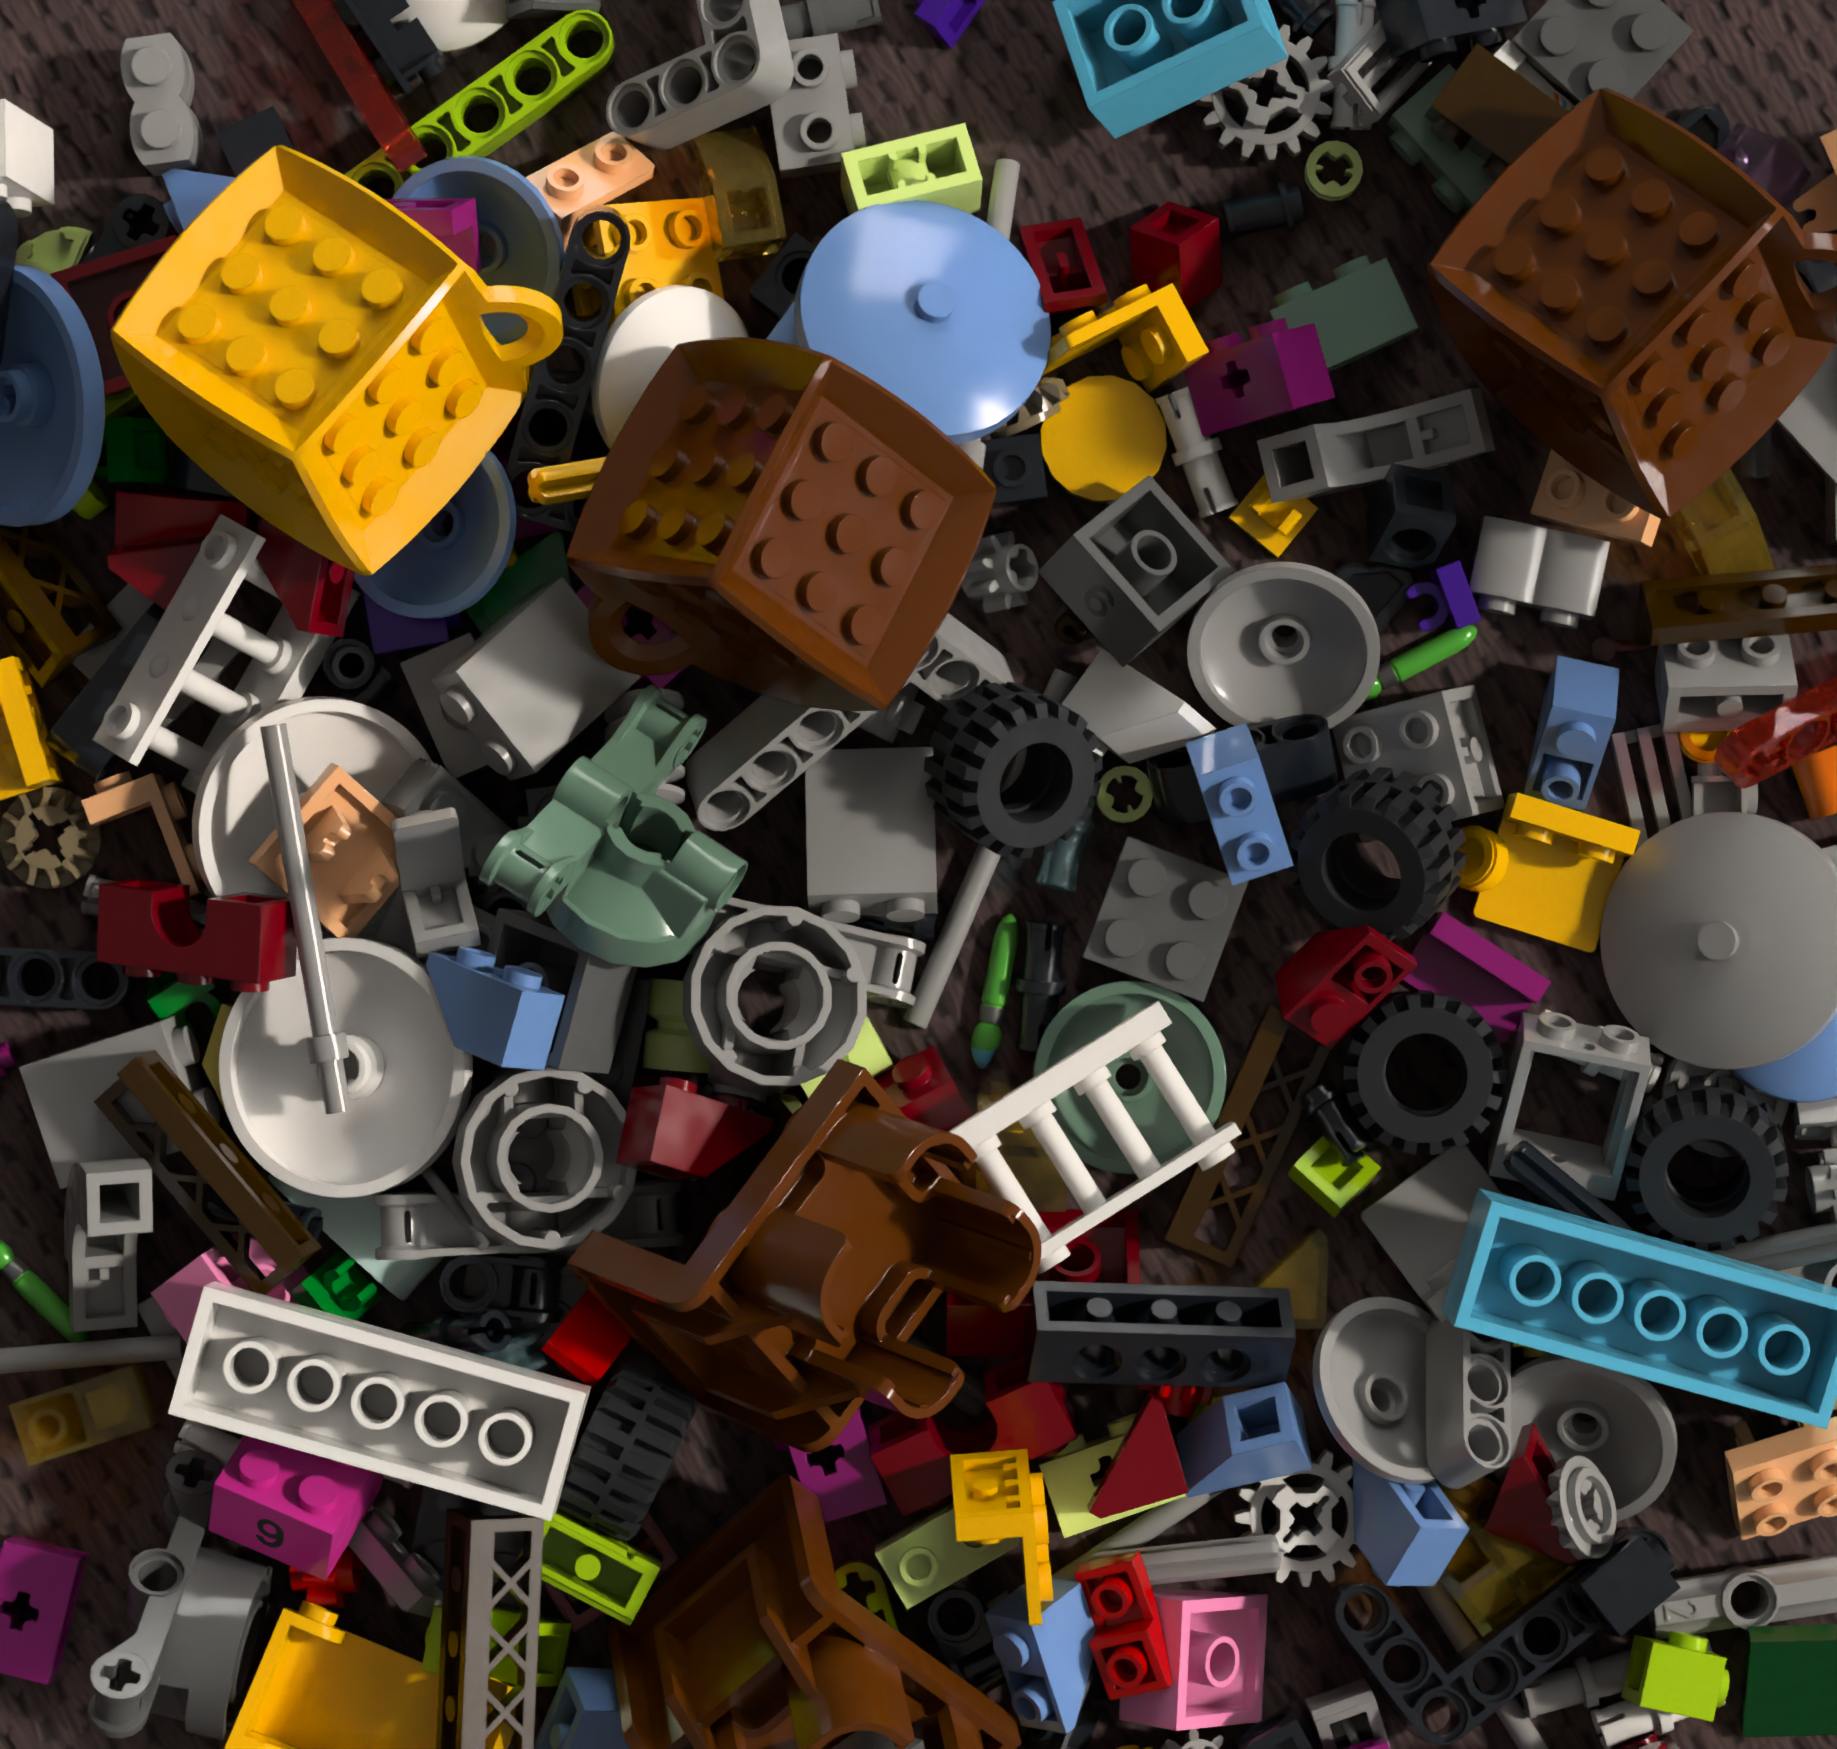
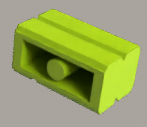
[516,1510,661,1626]

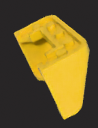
[224,1600,516,1749]

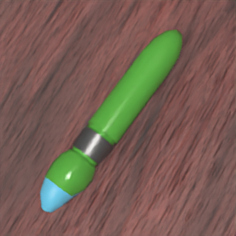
[1365,625,1477,701]
[971,913,1019,1069]
[0,1240,90,1342]

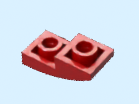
[115,487,253,545]
[541,1289,632,1389]
[1074,1550,1172,1700]

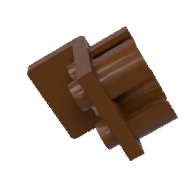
[566,1059,1041,1453]
[607,1473,1021,1749]

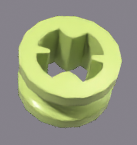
[1304,140,1363,201]
[1096,765,1153,823]

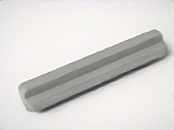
[1090,1534,1281,1585]

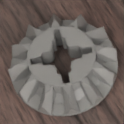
[1546,1456,1617,1560]

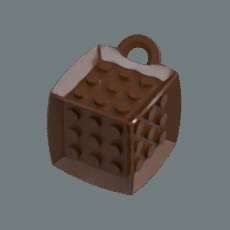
[1427,88,1837,519]
[566,337,997,711]

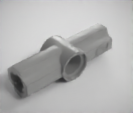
[1648,1554,1837,1639]

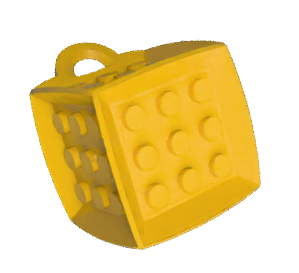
[110,145,563,576]

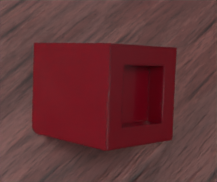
[1129,201,1223,309]

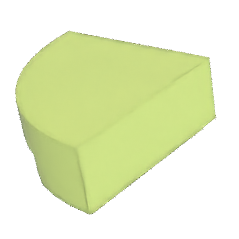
[15,226,95,276]

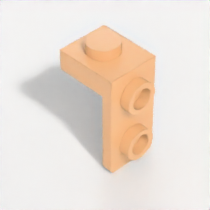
[525,131,655,254]
[81,771,205,898]

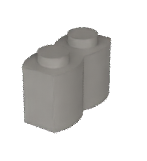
[120,32,204,177]
[1468,516,1610,629]

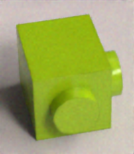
[1621,1630,1729,1722]

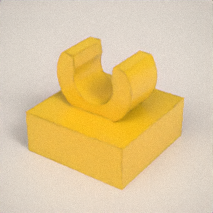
[1228,474,1318,559]

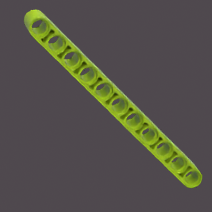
[104,10,616,429]

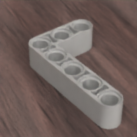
[606,0,794,151]
[684,613,1015,831]

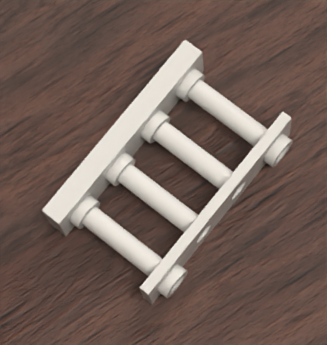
[92,514,360,794]
[947,1001,1242,1275]

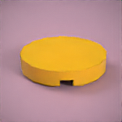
[1040,375,1167,503]

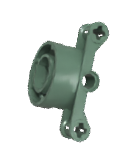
[479,684,748,968]

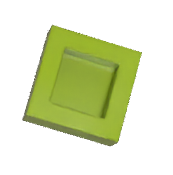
[1288,1136,1381,1218]

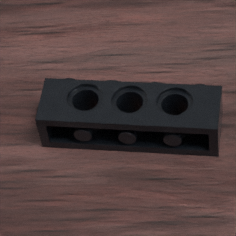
[1023,1281,1296,1388]

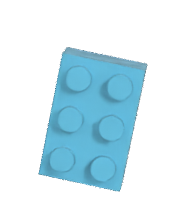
[1052,0,1288,139]

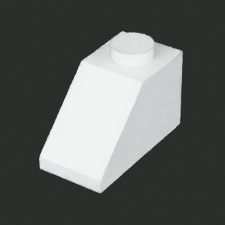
[1062,648,1216,764]

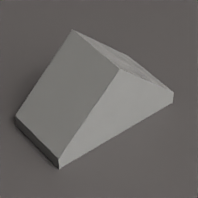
[1305,1678,1391,1749]

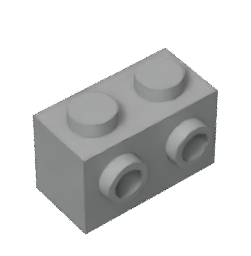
[770,33,867,179]
[1655,634,1798,732]

